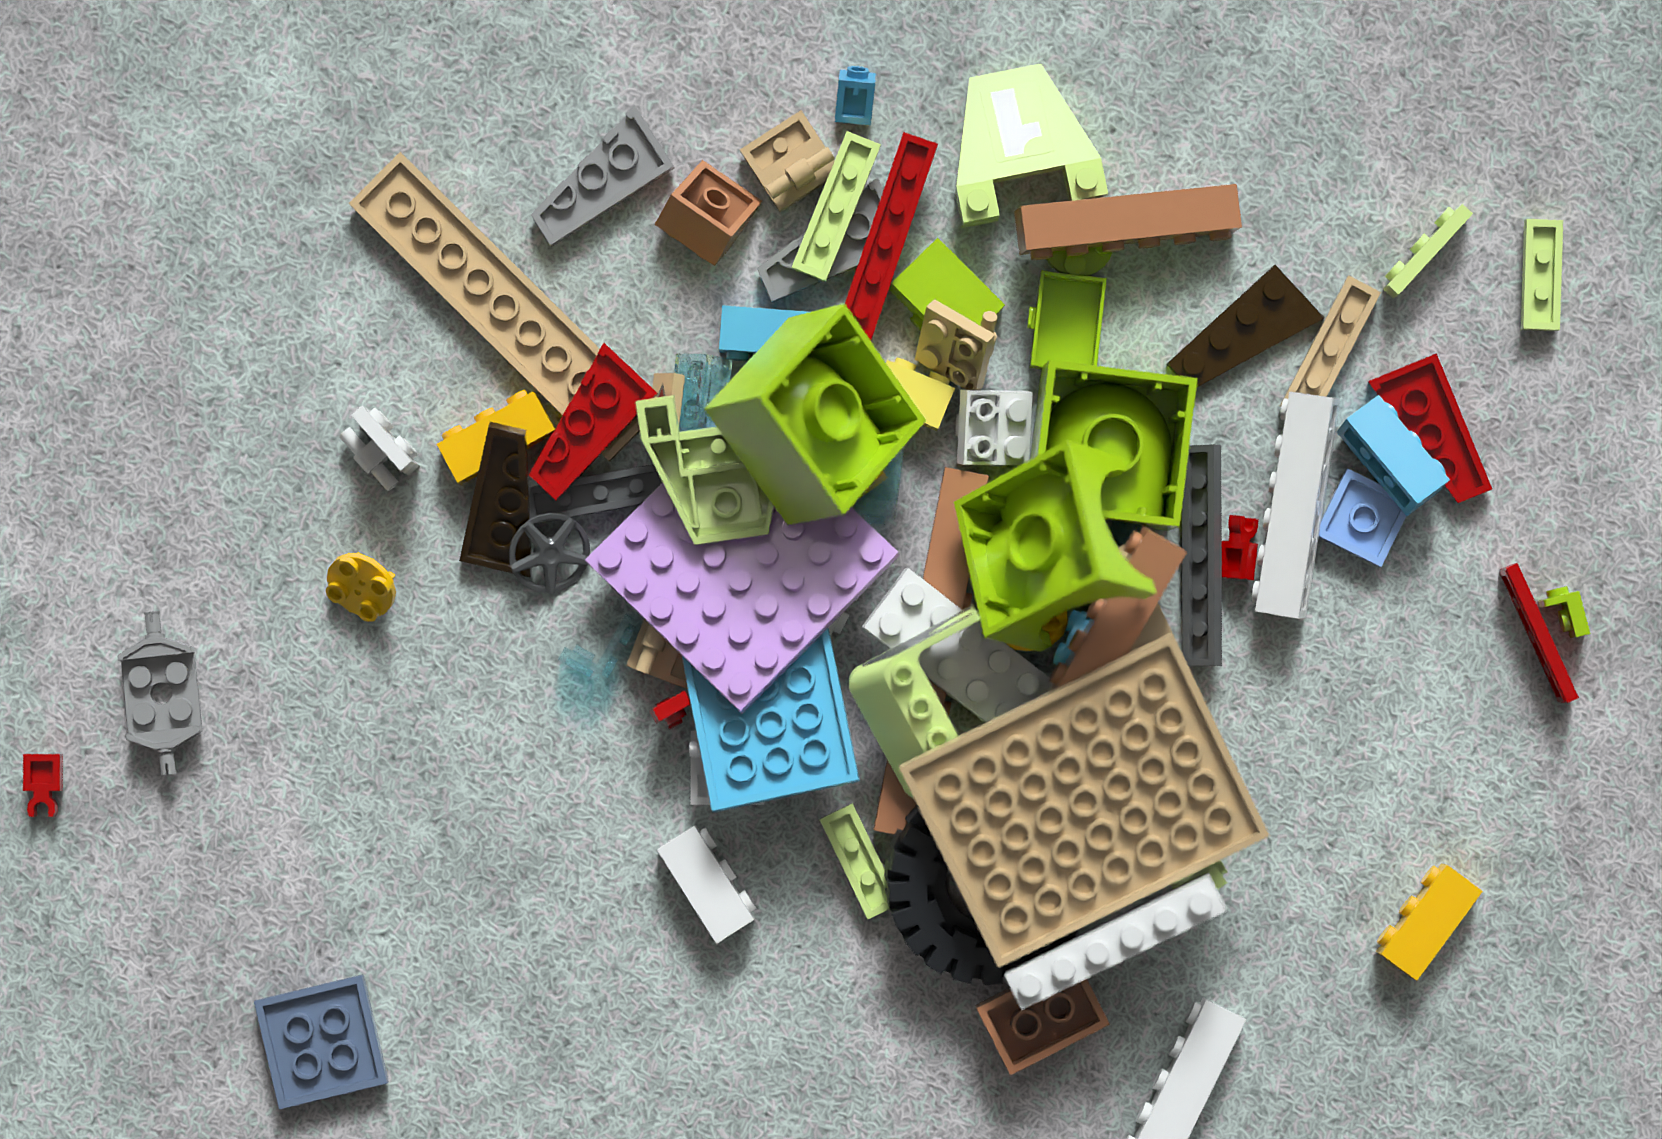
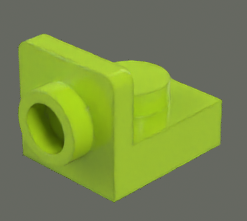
[1538,586,1591,638]

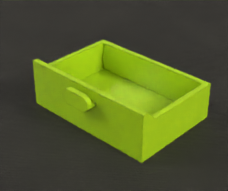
[889,238,1005,331]
[1027,270,1107,369]

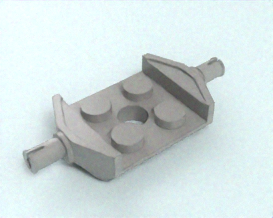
[117,611,203,776]

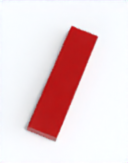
[1499,563,1579,703]

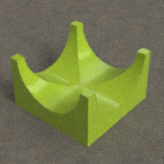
[954,440,1156,652]

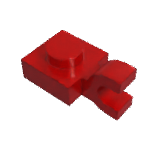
[1222,515,1259,580]
[649,690,691,730]

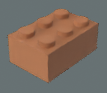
[975,978,1110,1075]

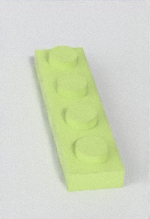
[792,131,881,282]

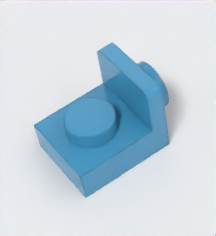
[835,66,876,126]

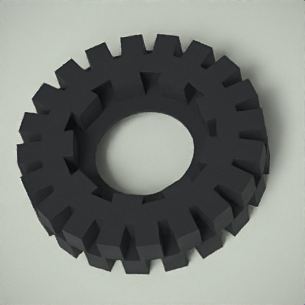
[884,805,1078,985]

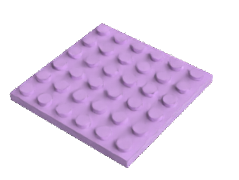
[585,483,900,714]

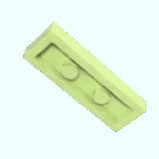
[1383,204,1473,299]
[1521,219,1563,331]
[819,803,889,919]

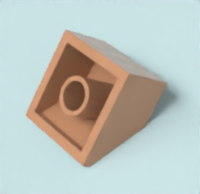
[654,160,762,266]

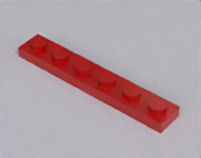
[845,132,938,341]

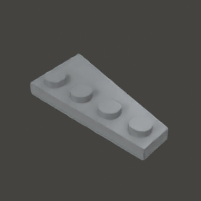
[531,105,674,247]
[757,177,907,303]

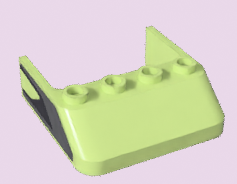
[848,605,981,798]

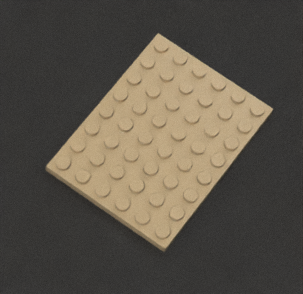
[899,633,1270,968]

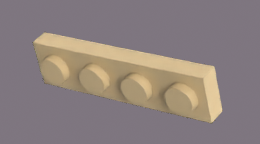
[1279,275,1381,407]

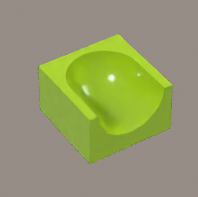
[704,304,926,525]
[1030,360,1198,531]

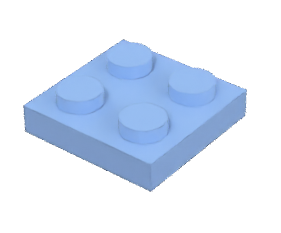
[1319,468,1406,567]

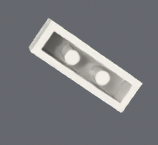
[657,825,757,944]

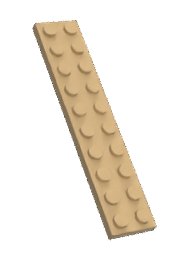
[349,152,640,462]

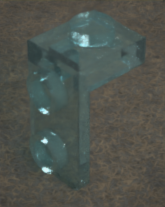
[855,448,904,525]

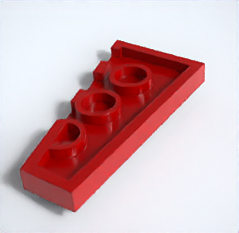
[529,342,658,501]
[1368,353,1492,503]

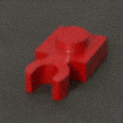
[23,754,63,817]

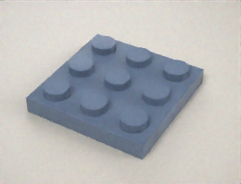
[254,974,389,1109]

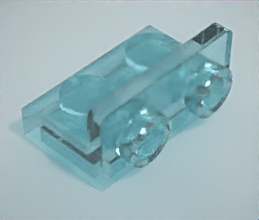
[674,354,732,429]

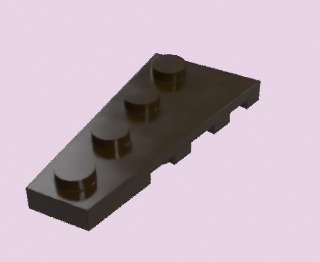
[1167,265,1325,388]
[459,421,532,578]

